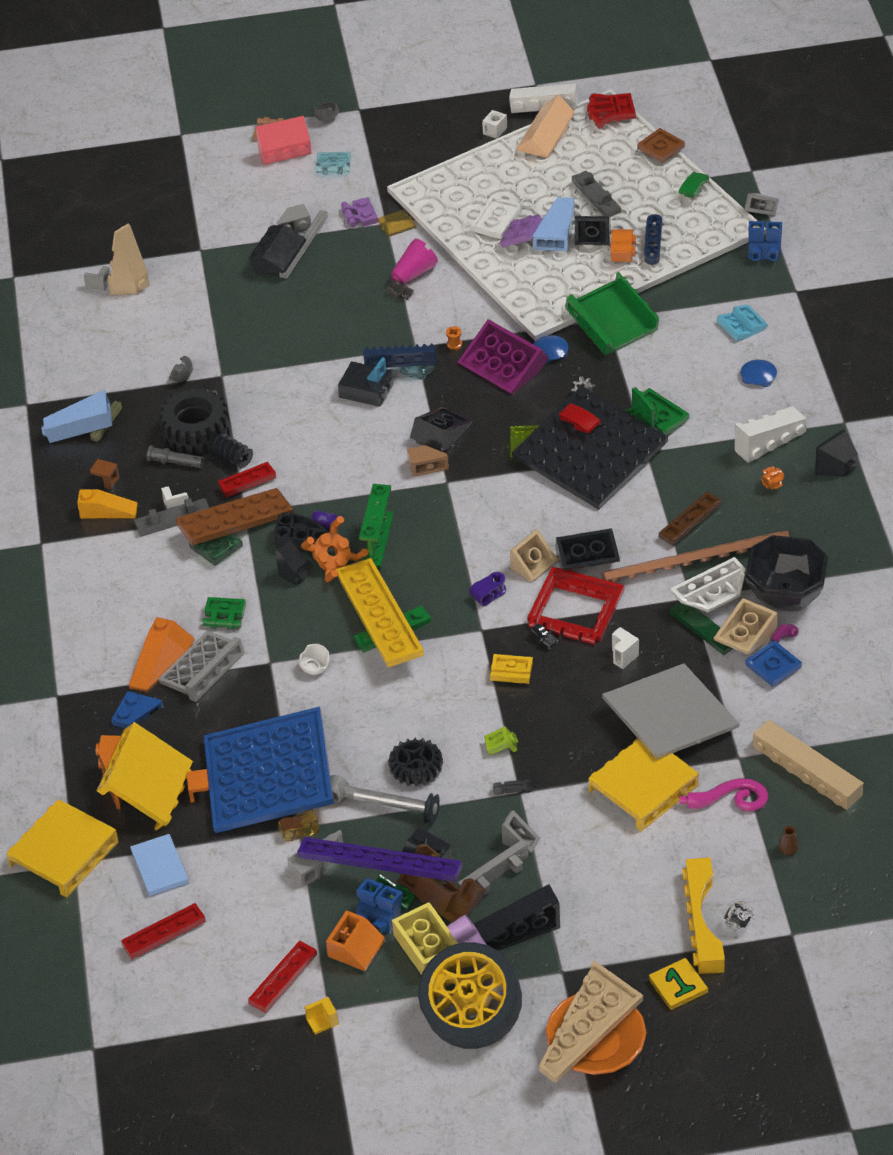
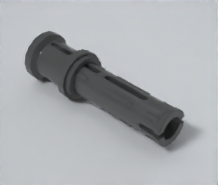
[147,445,204,469]

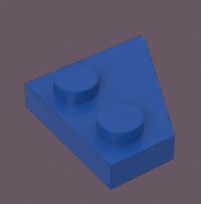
[111,691,163,728]

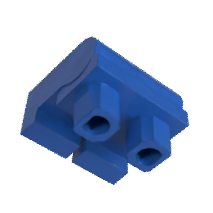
[748,221,782,261]
[356,878,403,934]

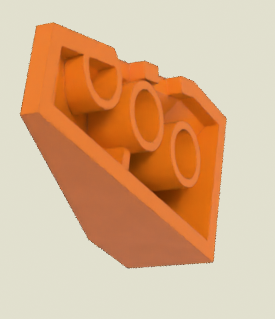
[129,617,195,692]

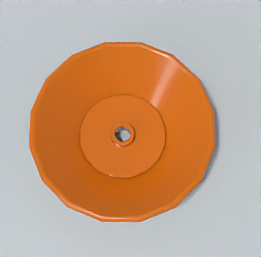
[545,994,647,1075]

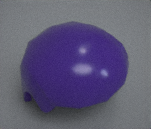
[311,511,341,531]

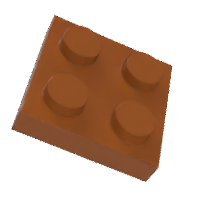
[637,128,685,163]

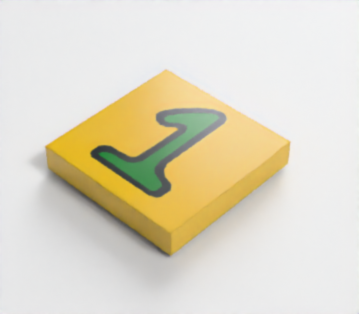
[649,958,708,1010]

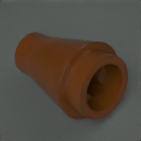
[778,826,799,856]

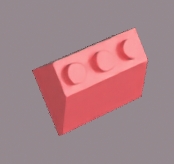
[256,116,312,165]

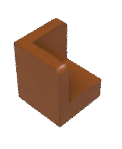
[90,459,120,489]

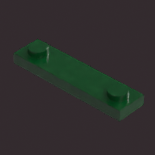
[670,602,733,656]

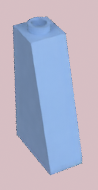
[533,197,575,252]
[41,390,112,443]

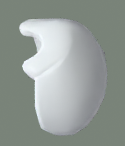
[299,644,330,676]

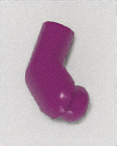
[770,624,799,643]

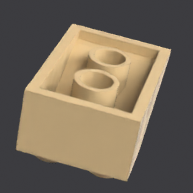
[714,598,777,655]

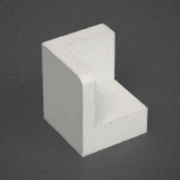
[161,486,188,509]

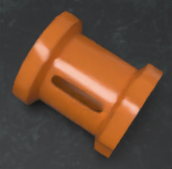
[446,326,462,350]

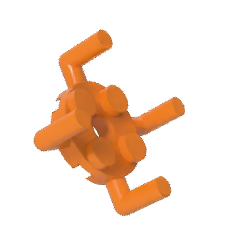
[301,516,368,582]

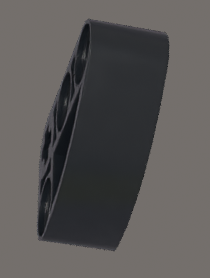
[274,512,329,553]

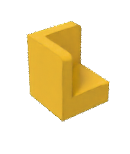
[304,997,339,1034]

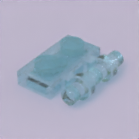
[316,152,351,175]

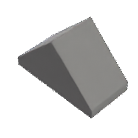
[744,193,779,216]
[502,810,540,853]

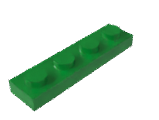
[354,605,432,653]

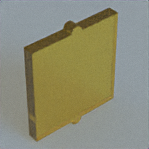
[378,209,416,237]

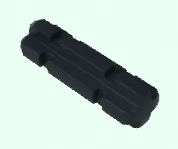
[493,779,533,795]

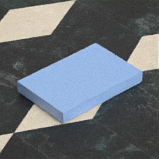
[130,834,189,896]

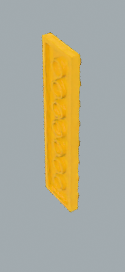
[335,558,424,668]

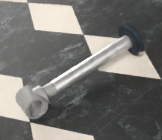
[331,775,440,824]

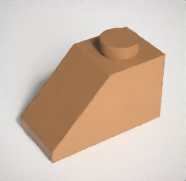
[407,445,449,477]

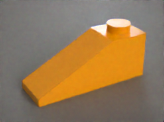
[77,490,138,519]

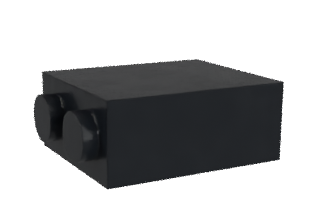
[338,361,394,407]

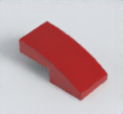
[559,403,601,433]

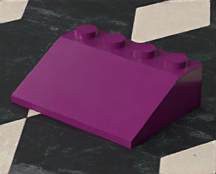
[458,319,549,394]

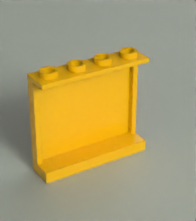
[97,722,193,830]
[588,739,699,832]
[6,799,118,898]

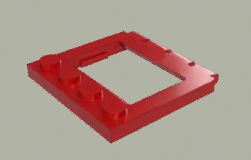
[527,566,625,645]

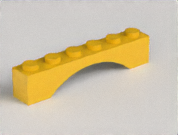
[682,857,725,974]

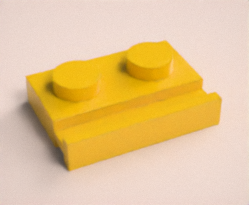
[490,654,533,684]

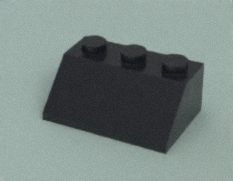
[249,225,306,274]
[556,528,620,571]

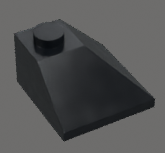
[815,429,858,476]

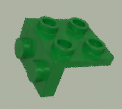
[624,387,656,428]

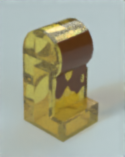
[277,809,319,842]

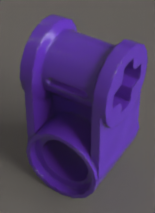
[469,572,506,606]

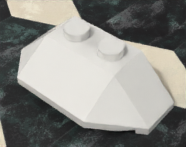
[670,557,746,612]

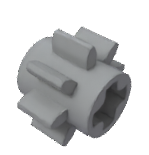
[572,377,595,391]

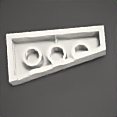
[735,406,807,463]

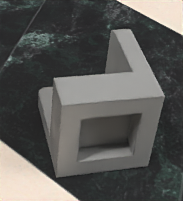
[84,266,110,291]

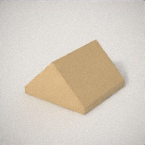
[510,529,558,582]

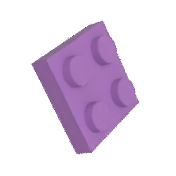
[499,214,542,248]

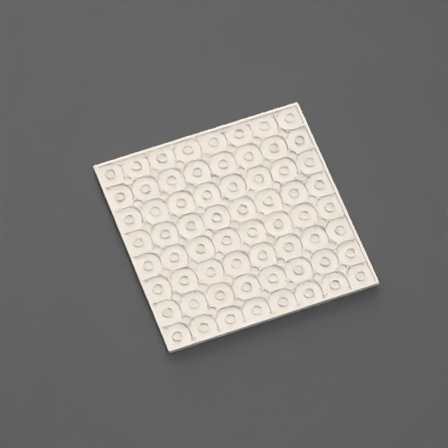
[387,89,766,341]

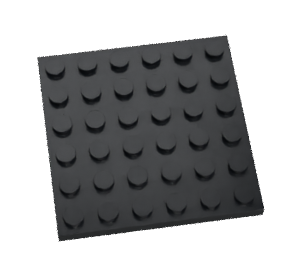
[512,385,668,510]

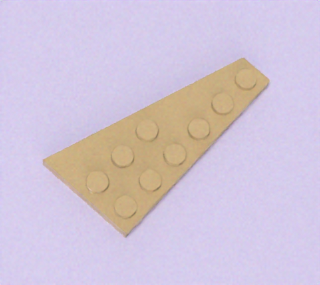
[539,960,643,1083]

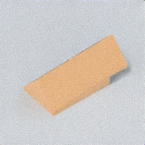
[517,95,575,158]

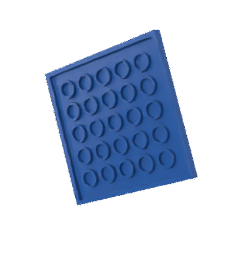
[204,706,334,833]

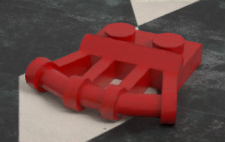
[586,93,636,129]

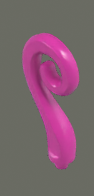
[679,778,768,812]

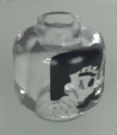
[723,901,755,934]

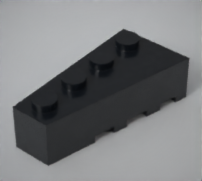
[474,884,560,951]

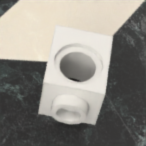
[482,110,507,139]

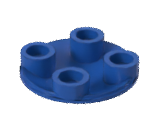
[533,335,568,363]
[741,359,777,387]

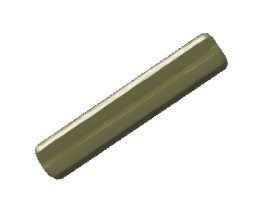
[90,401,122,442]

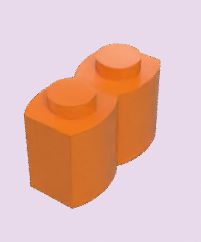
[611,229,636,262]

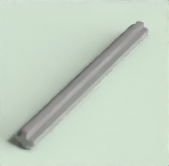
[279,210,328,279]

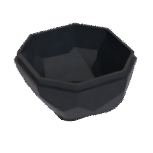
[746,535,828,611]

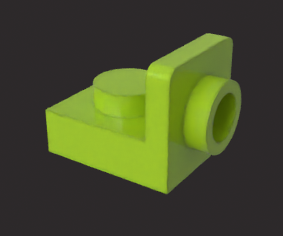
[484,726,518,755]

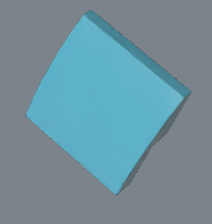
[716,305,768,341]

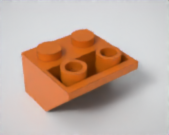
[326,910,385,971]

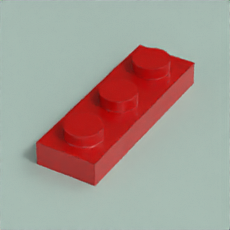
[218,461,276,498]

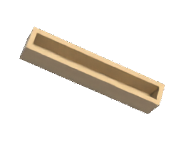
[753,720,864,810]

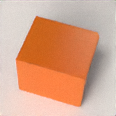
[187,769,209,802]

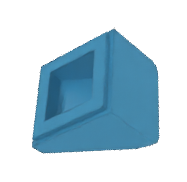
[367,357,386,382]

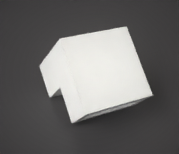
[612,627,639,669]

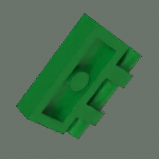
[202,597,246,630]

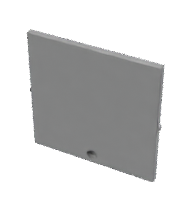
[602,664,740,759]

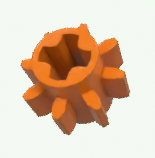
[761,466,784,490]

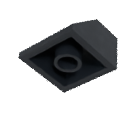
[574,216,611,245]
[402,827,453,860]

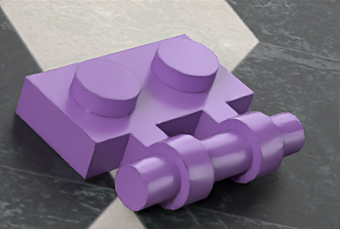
[341,197,378,228]

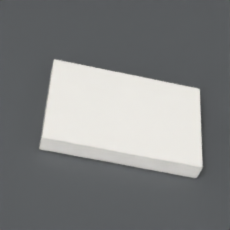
[470,196,523,239]

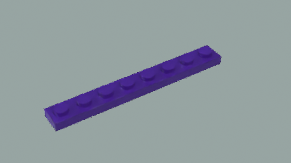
[297,837,463,882]

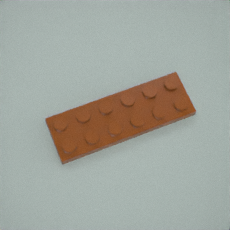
[176,488,294,545]

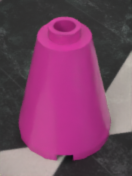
[391,238,438,285]

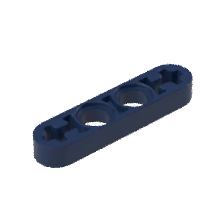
[644,214,662,265]

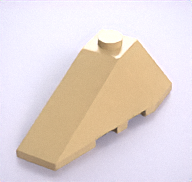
[108,224,150,295]

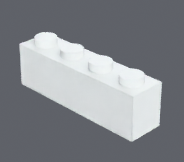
[509,84,578,113]

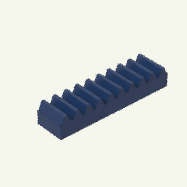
[363,343,436,368]

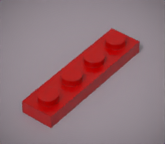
[121,903,206,960]
[248,940,317,1013]

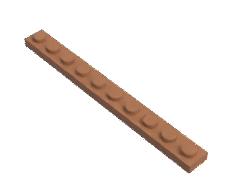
[601,531,789,582]

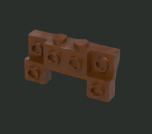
[397,844,486,923]

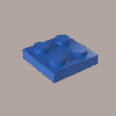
[745,640,802,687]

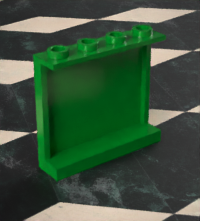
[565,272,659,356]

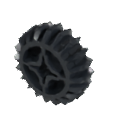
[388,737,443,787]

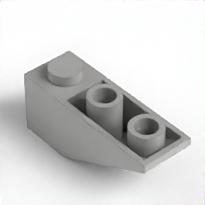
[287,830,343,887]

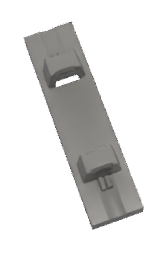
[458,839,529,895]

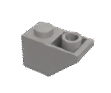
[277,204,311,233]

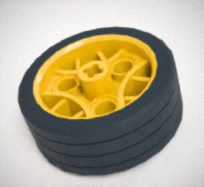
[418,942,522,1049]

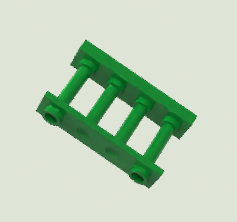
[359,484,394,571]

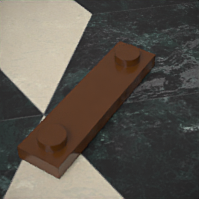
[658,492,722,546]

